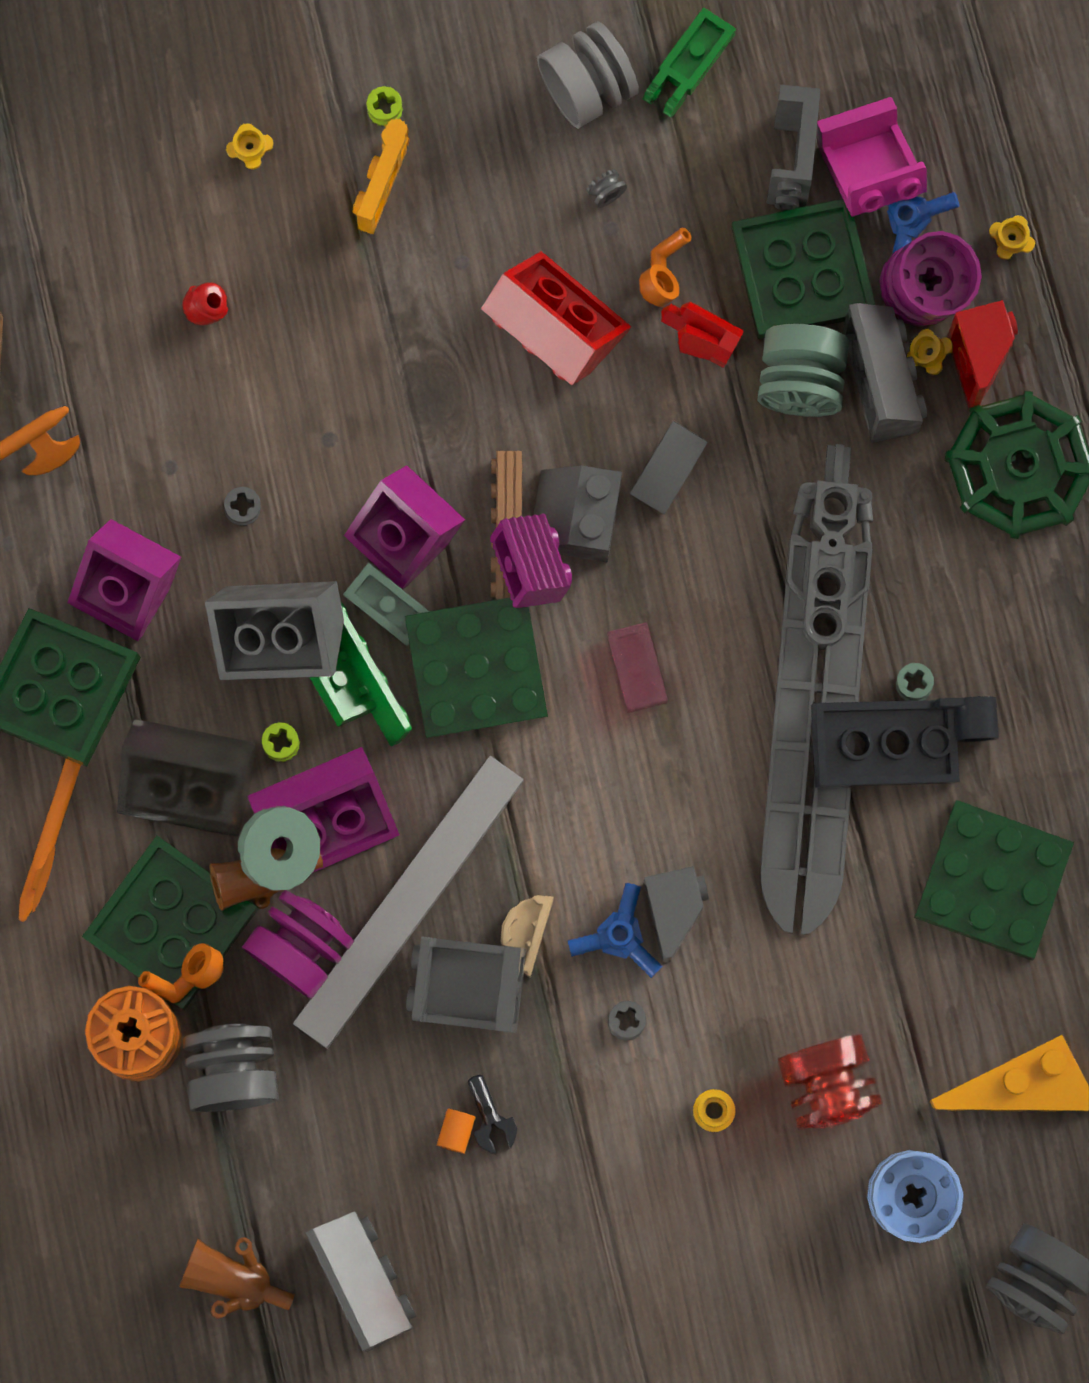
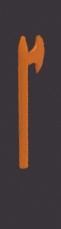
[0,406,81,476]
[18,759,81,922]

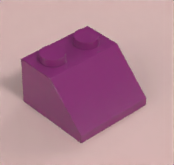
[344,465,465,590]
[67,519,181,641]

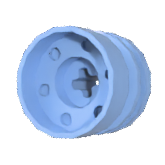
[867,1150,963,1243]

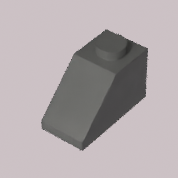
[644,866,709,964]

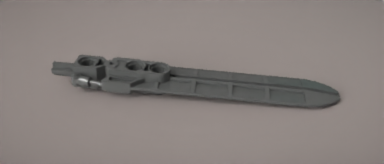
[760,444,873,934]

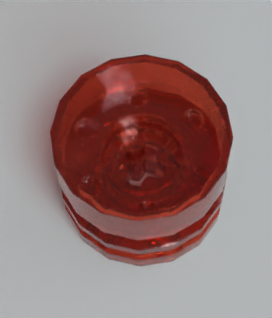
[777,1034,883,1130]

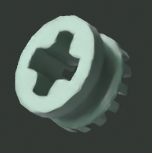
[896,663,934,701]

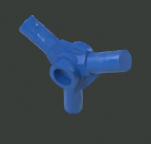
[887,192,960,253]
[567,883,663,978]

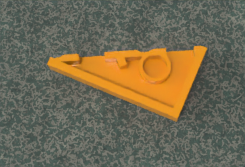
[930,1035,1089,1112]

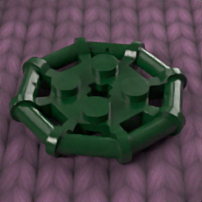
[945,391,1089,539]

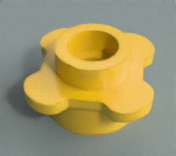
[226,123,274,169]
[989,216,1035,260]
[907,329,953,375]

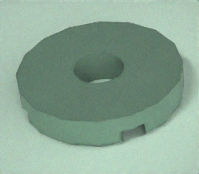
[238,806,320,891]

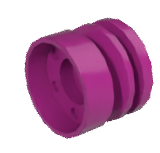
[879,231,982,327]
[242,890,354,1000]

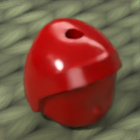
[182,282,229,325]

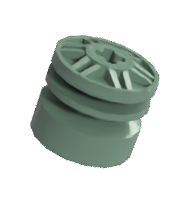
[757,324,850,417]

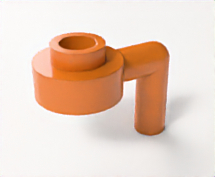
[639,227,692,307]
[138,943,223,1003]

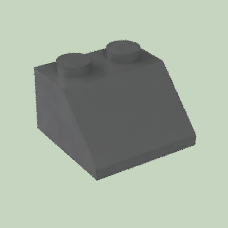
[533,465,622,562]

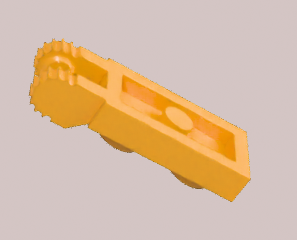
[353,118,409,234]

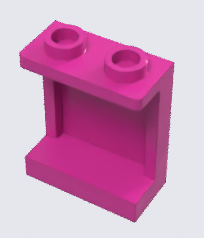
[817,97,927,217]

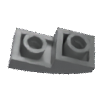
[630,420,708,515]

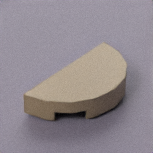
[501,895,554,978]

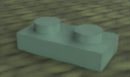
[343,563,430,646]

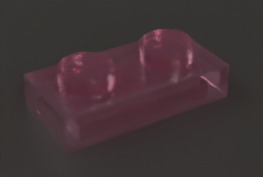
[607,622,668,713]

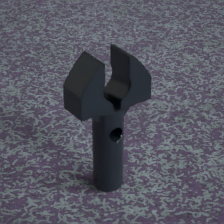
[468,1075,517,1155]

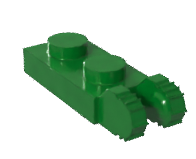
[642,7,736,117]

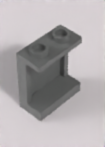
[767,85,821,211]
[406,937,526,1033]

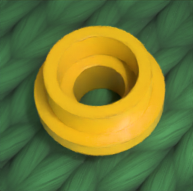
[693,1089,735,1132]

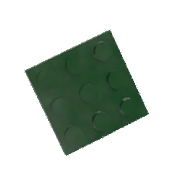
[731,199,875,339]
[405,598,548,738]
[0,608,141,767]
[914,800,1074,961]
[82,835,258,1011]

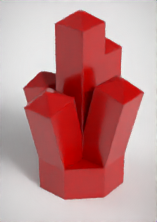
[661,301,744,368]

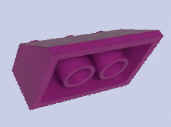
[247,747,400,873]

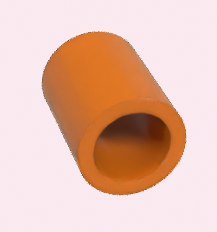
[436,1109,475,1154]

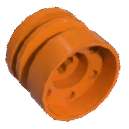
[85,986,182,1082]

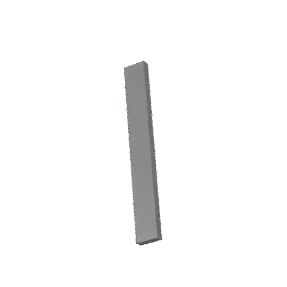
[293,756,524,1050]

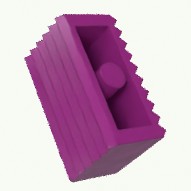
[490,513,572,608]

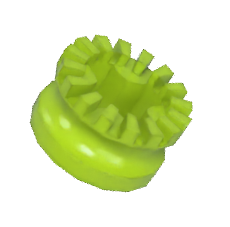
[366,86,403,127]
[262,722,300,762]

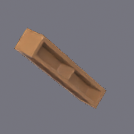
[491,451,522,600]

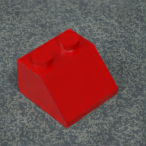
[946,300,1018,409]

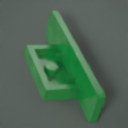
[309,602,412,746]

